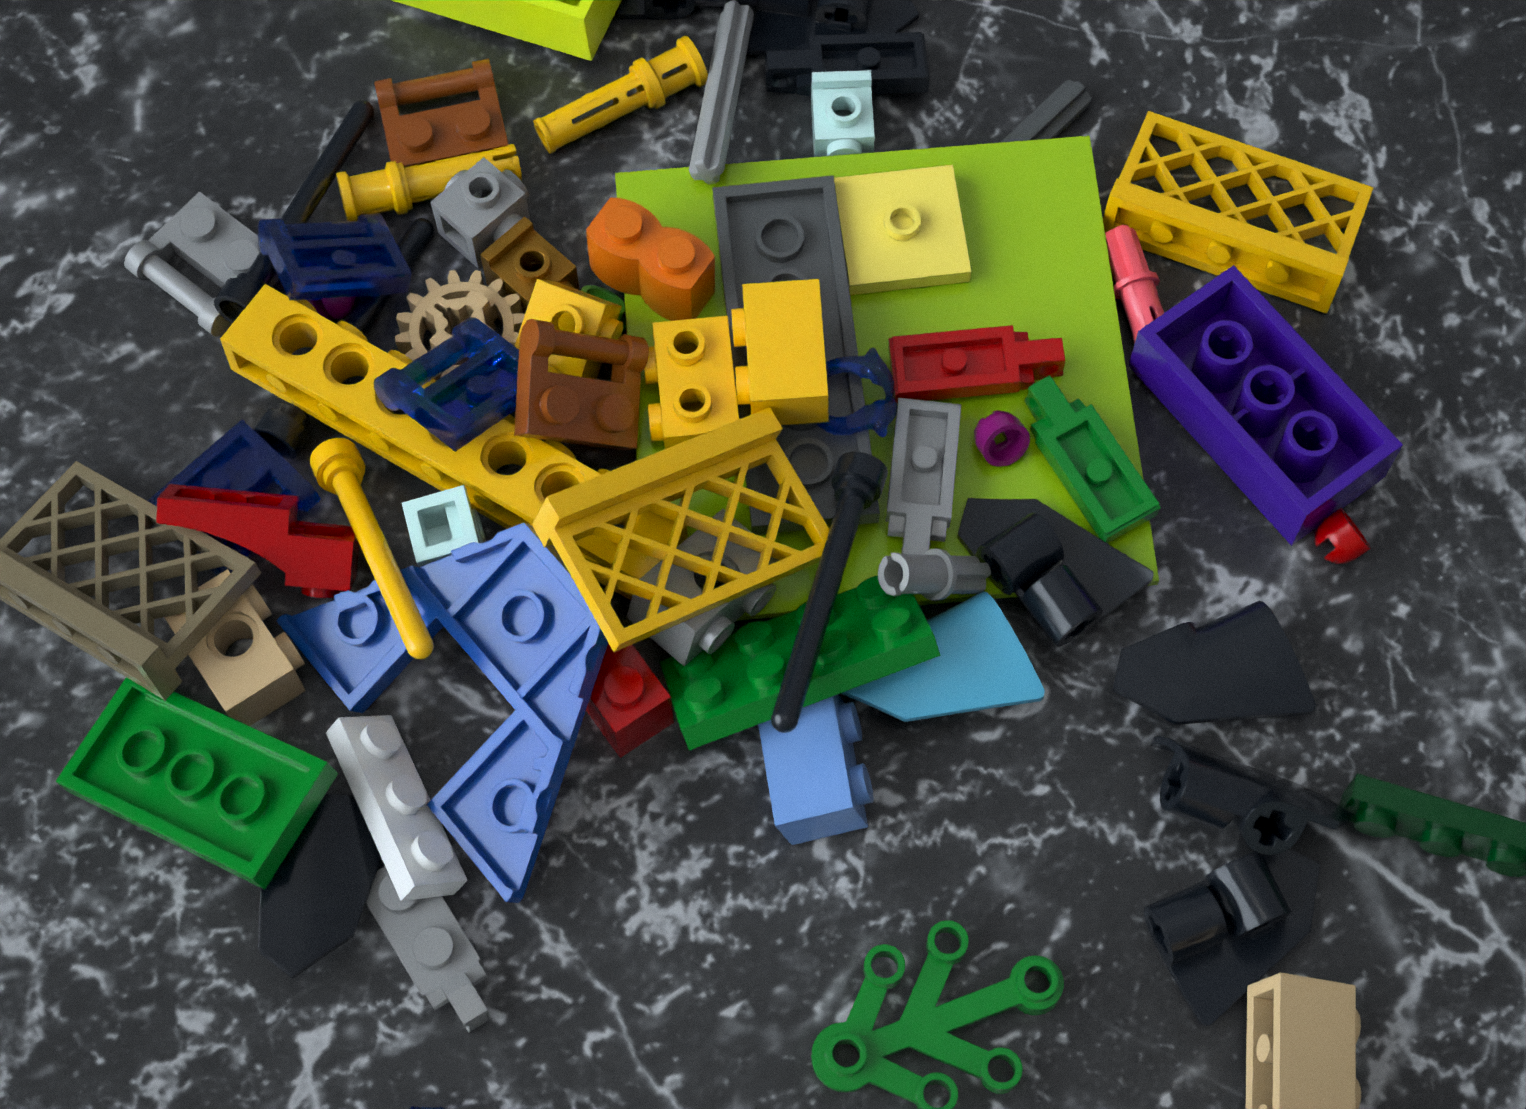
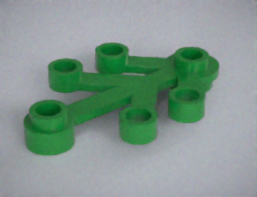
[811,920,1064,1109]

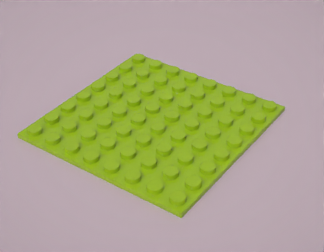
[615,136,1159,621]

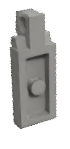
[886,398,961,555]
[366,866,492,1033]

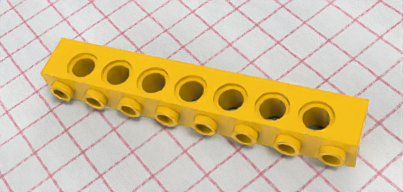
[220,284,688,600]

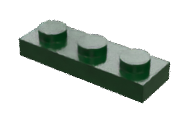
[1340,773,1526,877]

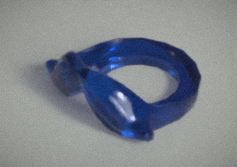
[816,347,897,437]

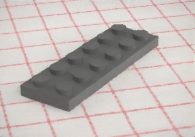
[712,175,880,535]

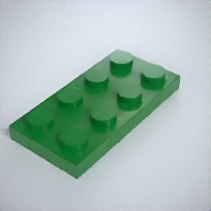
[660,575,941,750]
[55,677,339,890]

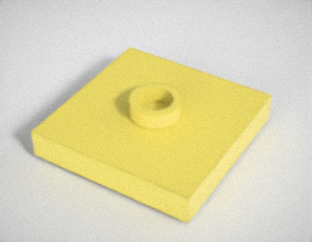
[834,165,972,295]

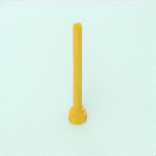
[310,438,434,659]

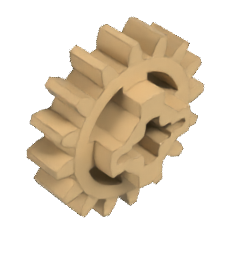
[395,270,525,400]

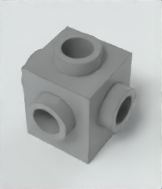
[431,157,530,269]

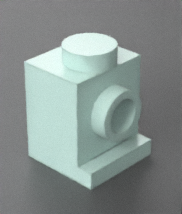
[811,70,875,157]
[402,485,486,567]

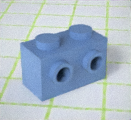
[758,694,874,845]

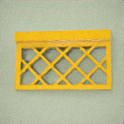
[1103,111,1374,314]
[532,407,830,652]

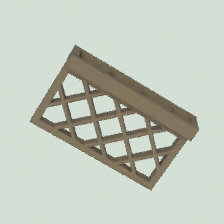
[0,461,261,701]

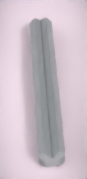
[689,0,754,185]

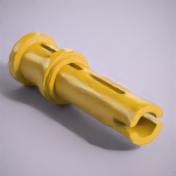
[533,36,708,154]
[336,144,522,225]

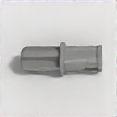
[878,548,991,601]

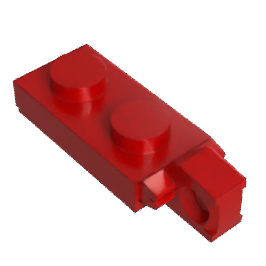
[888,325,1066,404]

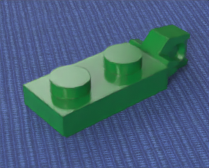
[1024,375,1161,544]

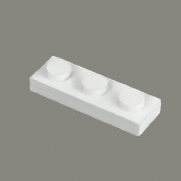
[326,715,468,901]

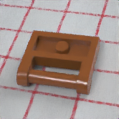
[374,58,509,167]
[514,319,649,451]

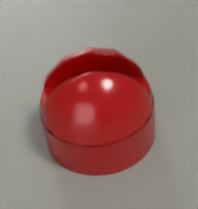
[1315,508,1371,564]

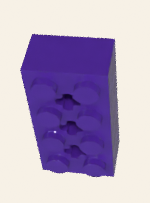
[1128,265,1403,546]

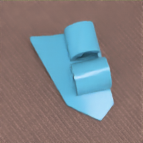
[841,591,1045,722]

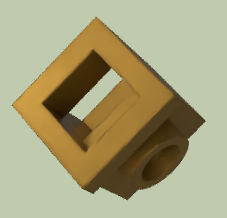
[480,216,580,314]

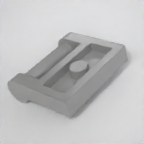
[124,191,290,337]

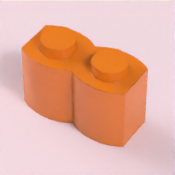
[586,197,715,321]

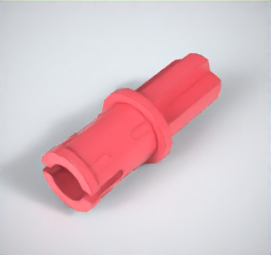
[1105,225,1165,344]

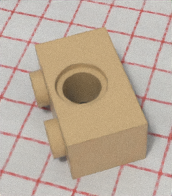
[164,569,306,726]

